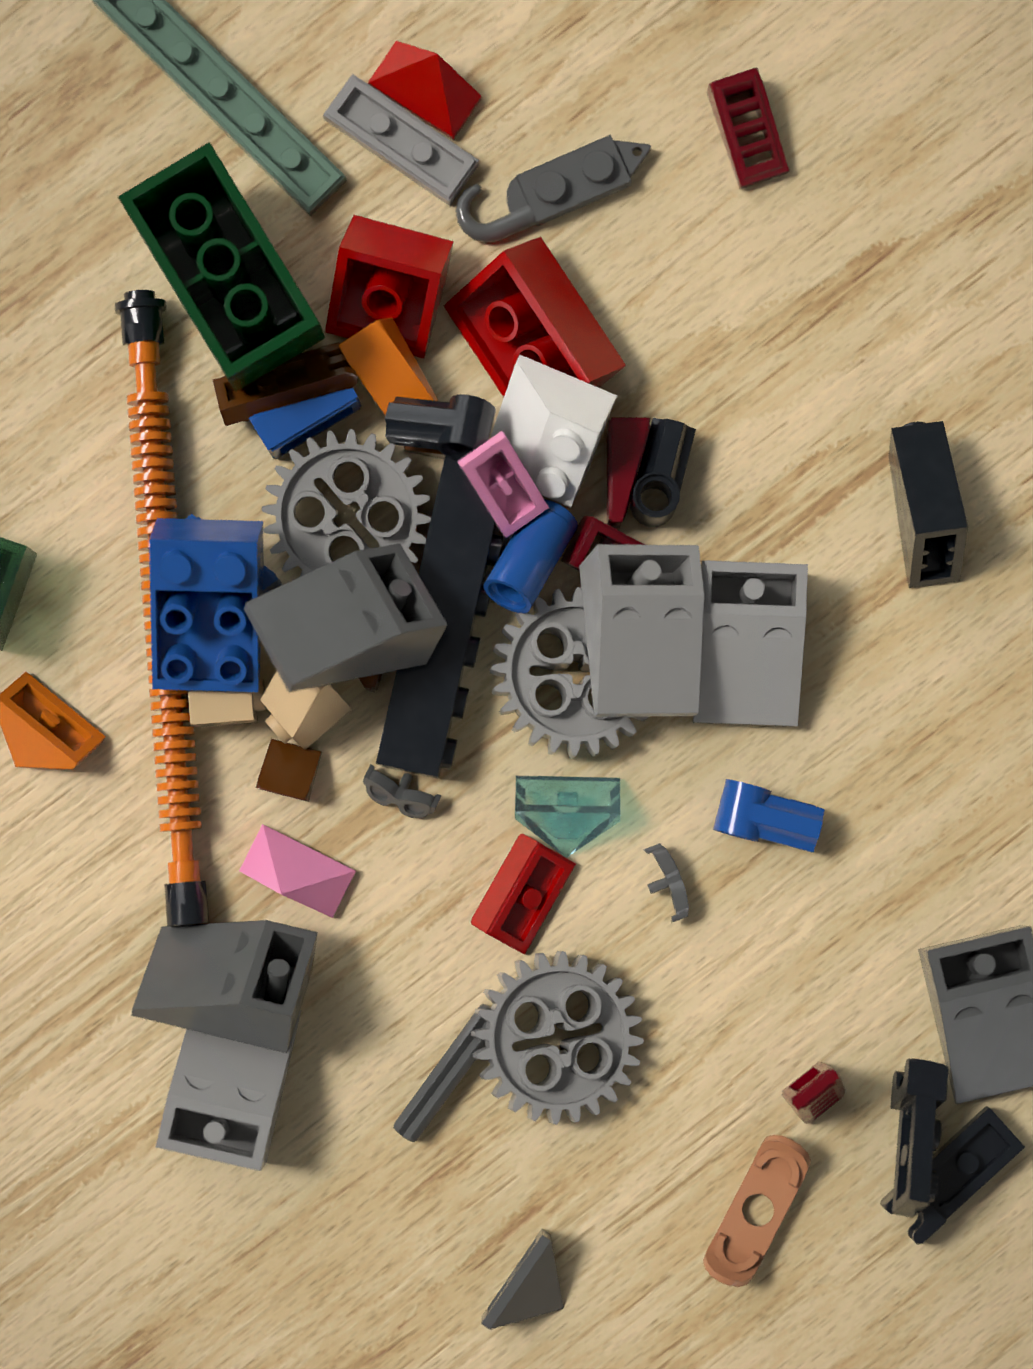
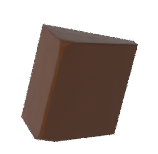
[256,739,322,802]

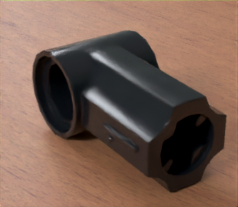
[385,394,496,461]
[630,418,696,527]

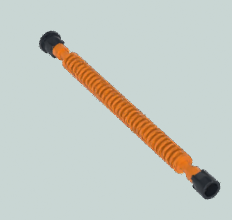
[114,290,209,926]

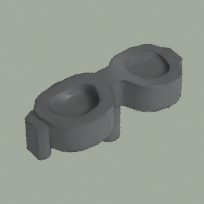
[363,764,442,818]
[643,843,689,923]

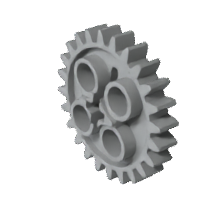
[262,429,431,577]
[490,587,648,759]
[471,951,644,1124]

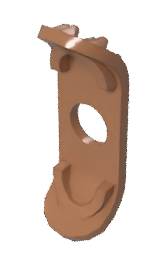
[703,1135,811,1287]

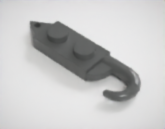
[456,134,651,243]

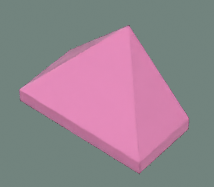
[458,431,549,538]
[239,824,356,918]

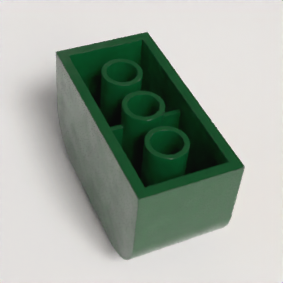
[117,142,325,392]

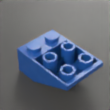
[149,518,264,692]

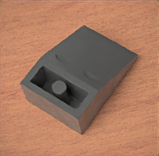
[244,543,447,692]
[131,920,318,1053]
[918,925,1033,1104]

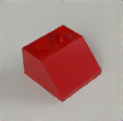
[325,215,454,359]

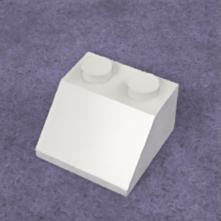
[491,355,617,507]

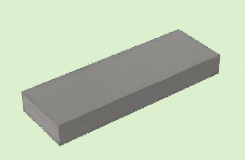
[323,74,479,206]

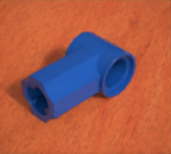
[713,779,825,853]

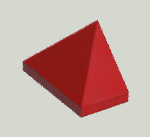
[368,41,482,140]

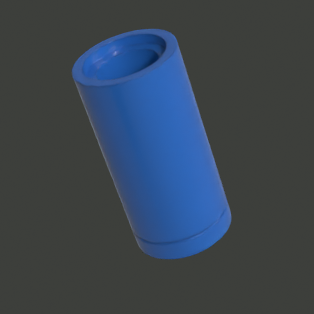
[484,499,578,613]

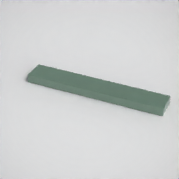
[92,0,347,216]

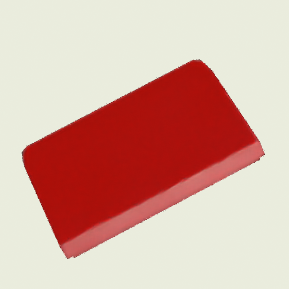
[471,834,576,955]

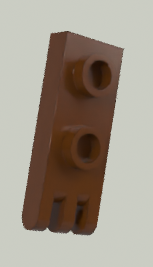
[213,342,358,426]

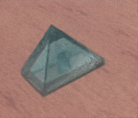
[515,776,621,858]

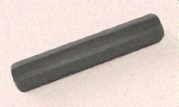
[393,1004,491,1142]

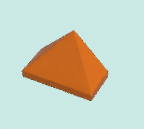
[0,672,106,770]

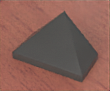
[481,1229,564,1330]

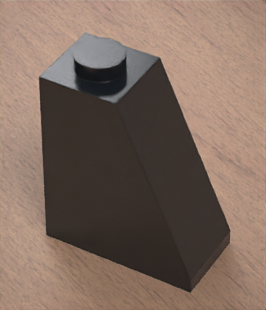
[888,421,968,588]

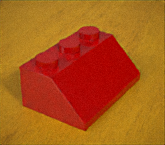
[444,237,626,398]

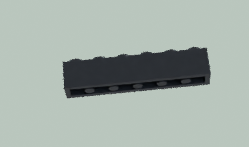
[376,456,503,779]

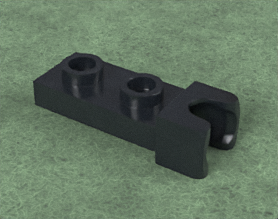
[890,1058,948,1218]
[880,1106,1025,1245]

